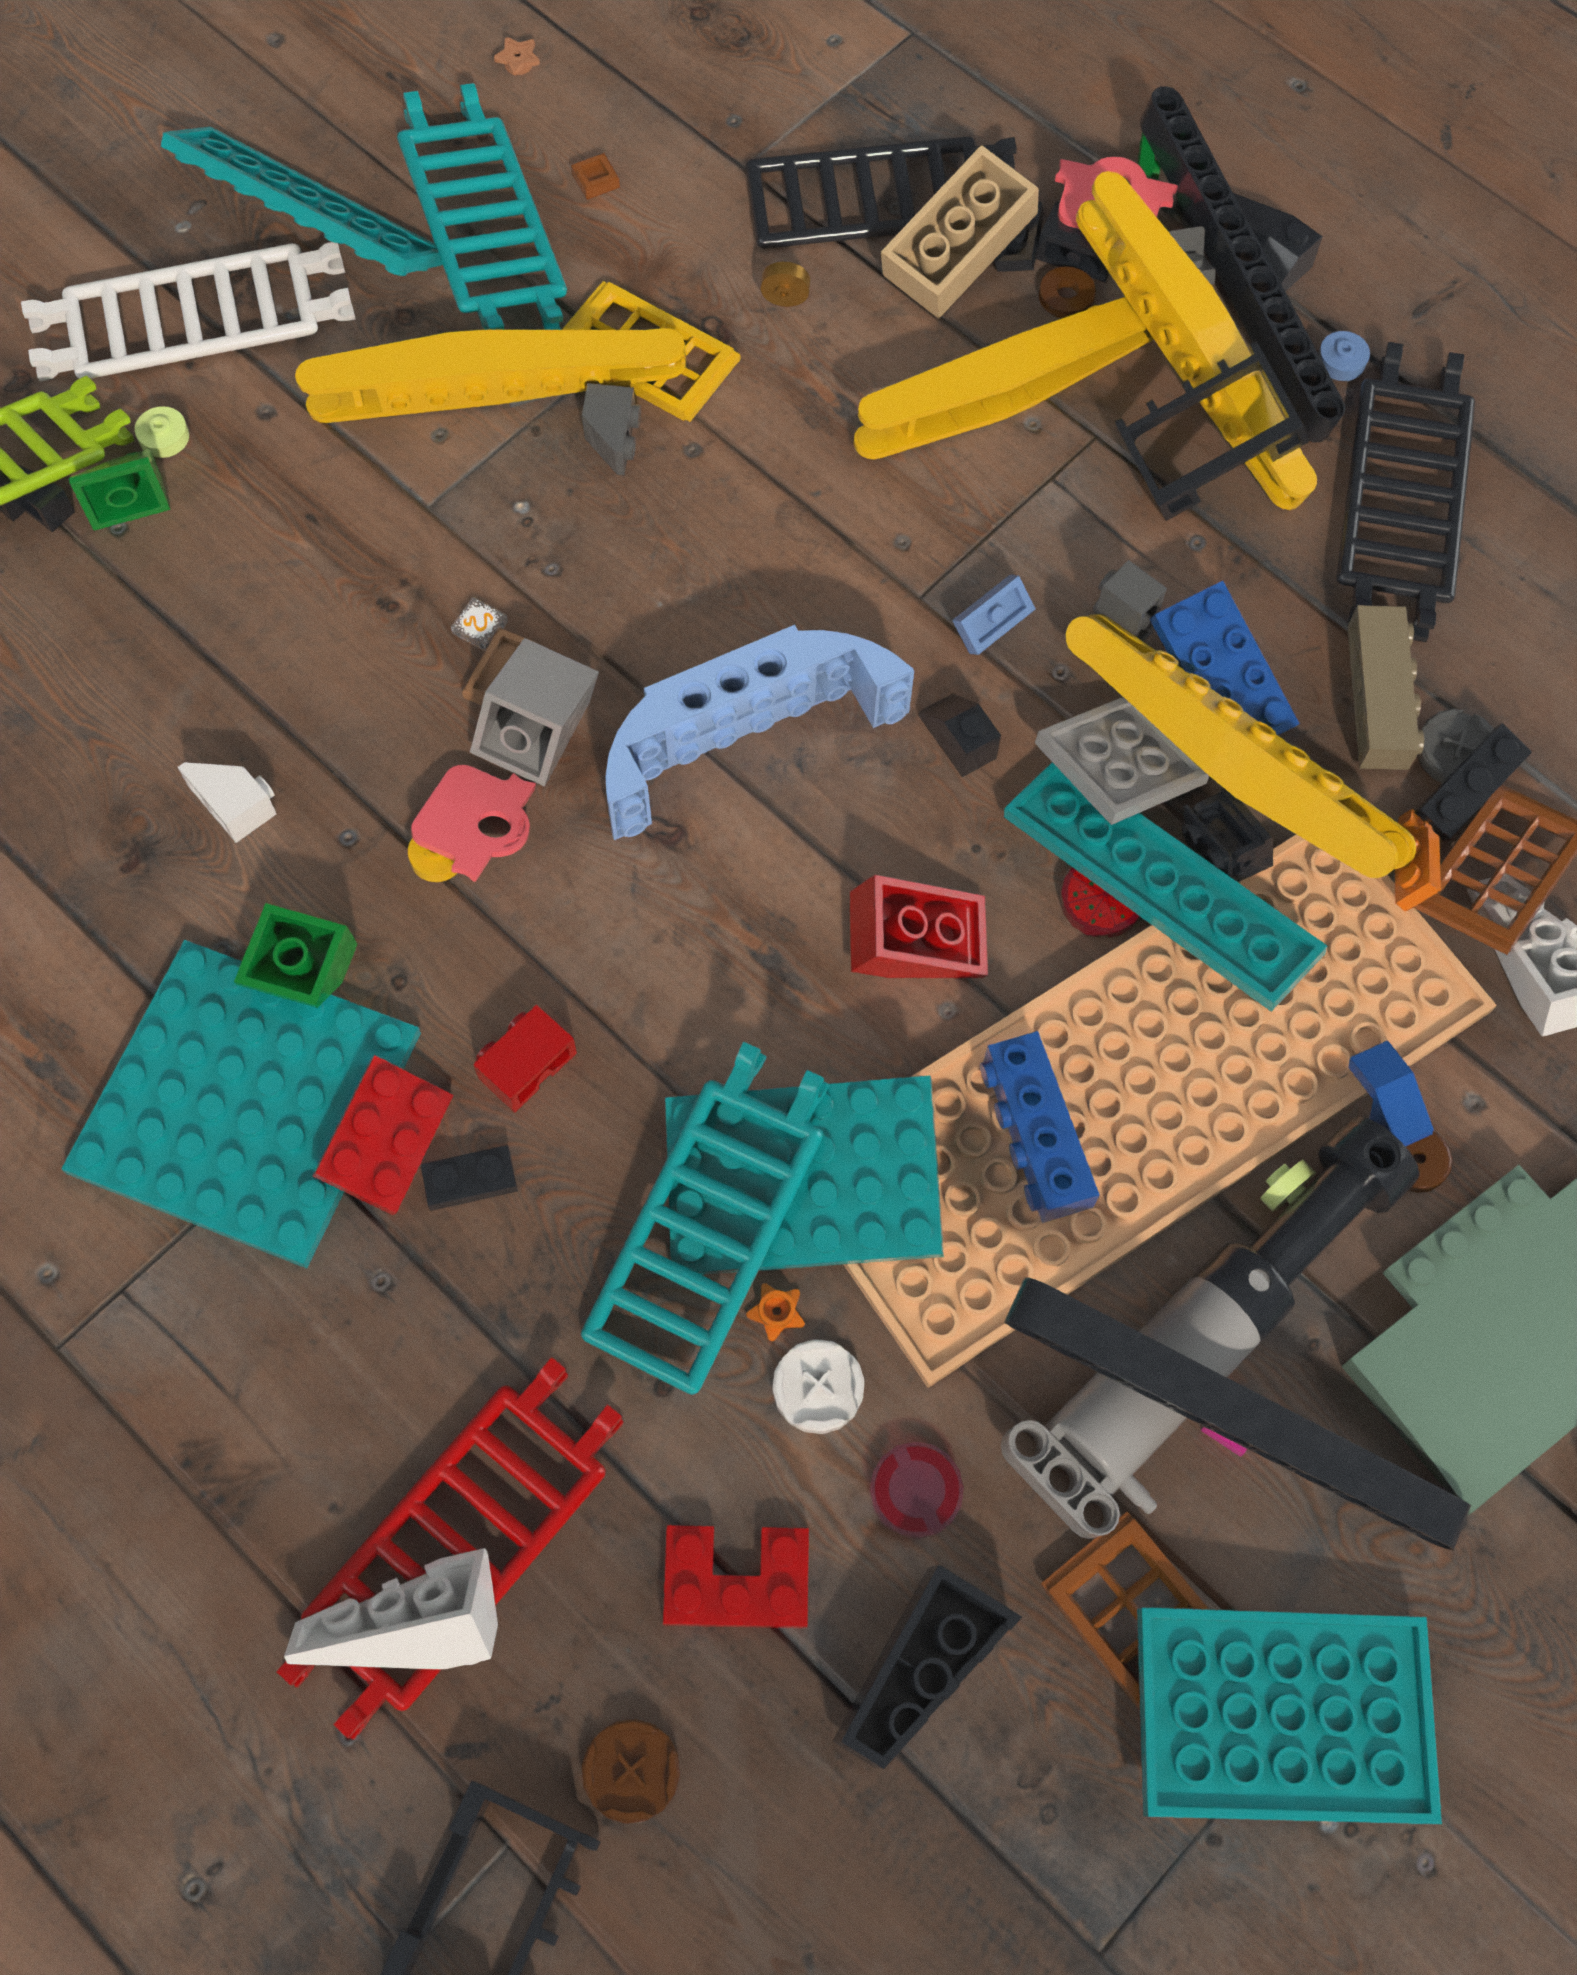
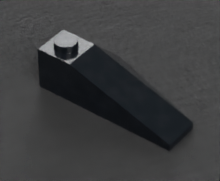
[1176,193,1323,291]

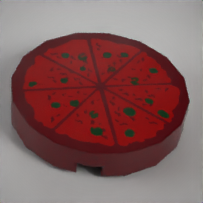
[1060,867,1140,938]

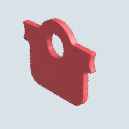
[1055,157,1178,229]
[411,765,536,882]

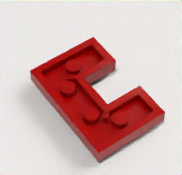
[663,1525,809,1629]

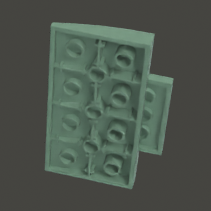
[1341,1165,1577,1516]

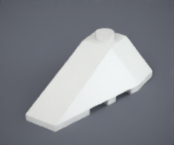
[1467,874,1577,1037]
[284,1548,498,1669]

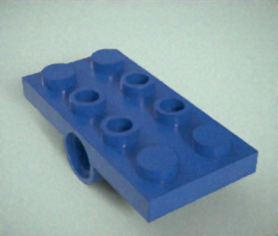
[1150,581,1300,736]

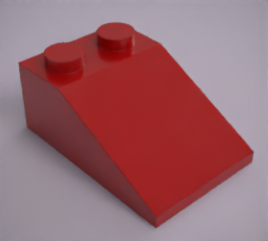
[850,875,988,978]

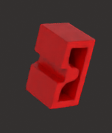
[473,1004,577,1113]

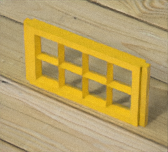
[562,281,741,422]

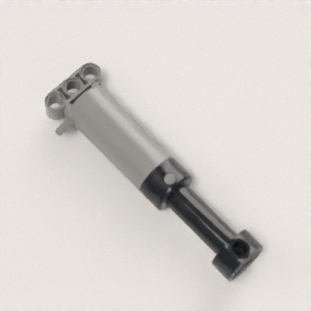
[1001,1116,1420,1539]

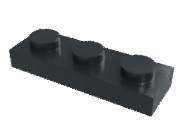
[1415,723,1532,841]

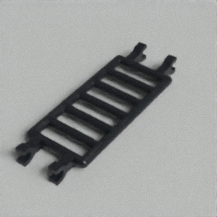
[1336,342,1476,642]

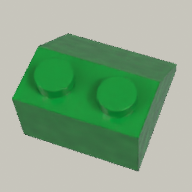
[234,903,358,1008]

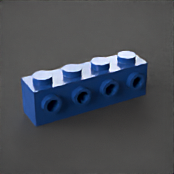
[980,1031,1100,1223]

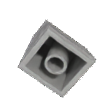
[470,638,599,787]

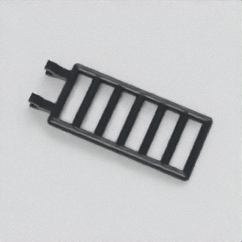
[746,136,1017,249]

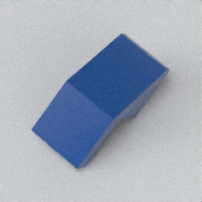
[1348,1041,1434,1147]

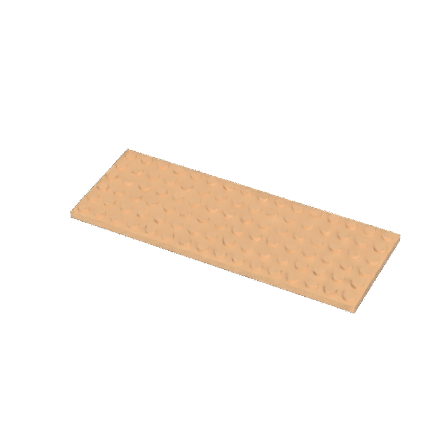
[843,834,1497,1388]

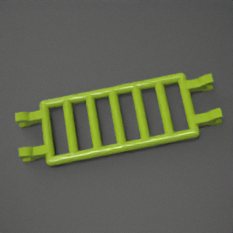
[0,376,134,506]

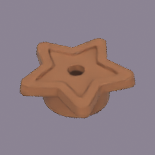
[494,37,540,75]

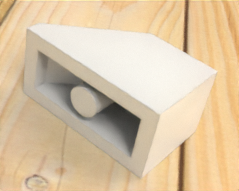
[178,762,277,843]

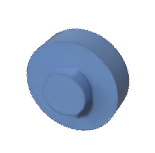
[1318,331,1370,381]

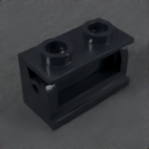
[1182,788,1273,882]

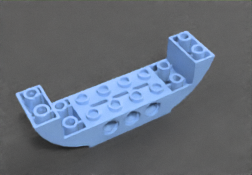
[605,625,914,840]

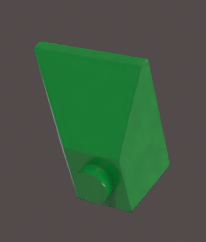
[69,449,171,531]

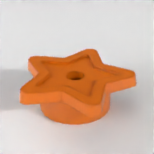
[746,1283,805,1341]

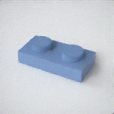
[952,575,1035,655]

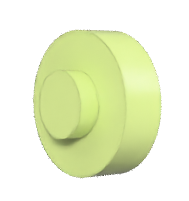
[135,406,189,458]
[1260,1160,1316,1212]

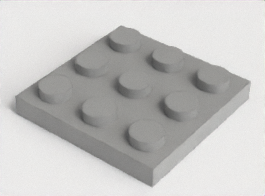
[1035,697,1209,825]

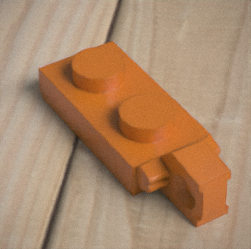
[1395,809,1441,912]

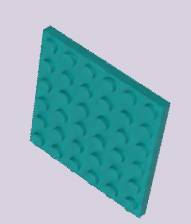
[61,940,421,1269]

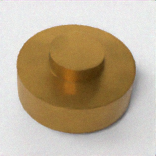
[760,262,811,307]

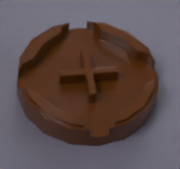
[582,1719,681,1824]

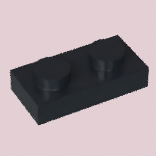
[995,202,1044,272]
[420,1145,518,1211]

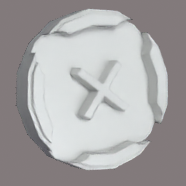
[773,1339,865,1434]

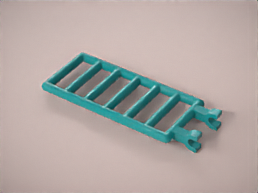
[581,1042,830,1395]

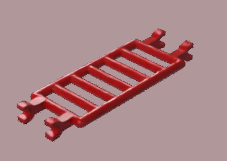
[276,1357,624,1740]

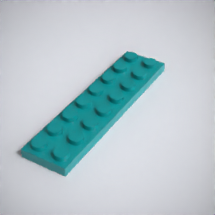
[161,126,442,276]
[1004,762,1328,1012]

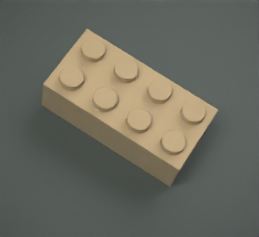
[881,145,1039,319]

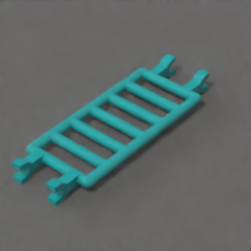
[397,83,567,330]

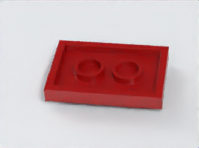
[312,1055,454,1215]

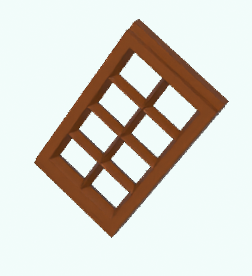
[1413,785,1577,955]

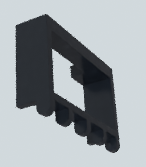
[1114,340,1309,521]
[381,1780,601,1975]

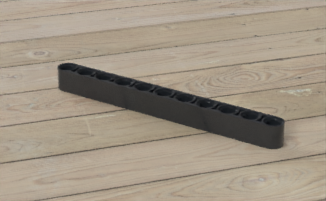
[1140,86,1346,443]
[1004,1277,1471,1551]

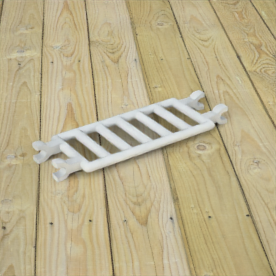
[21,242,356,382]

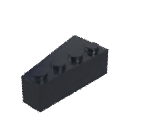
[832,1564,1022,1769]

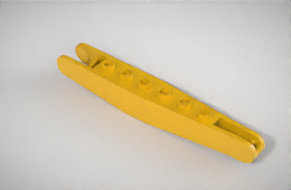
[1076,171,1317,510]
[853,297,1154,459]
[295,328,686,423]
[1066,614,1416,878]

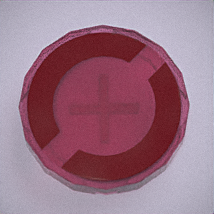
[869,1442,964,1539]

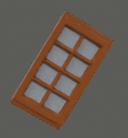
[1040,1512,1209,1710]

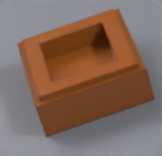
[571,153,620,200]

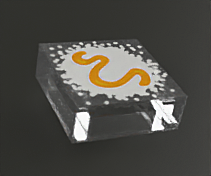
[451,597,508,651]

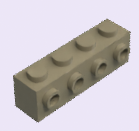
[1347,605,1424,770]

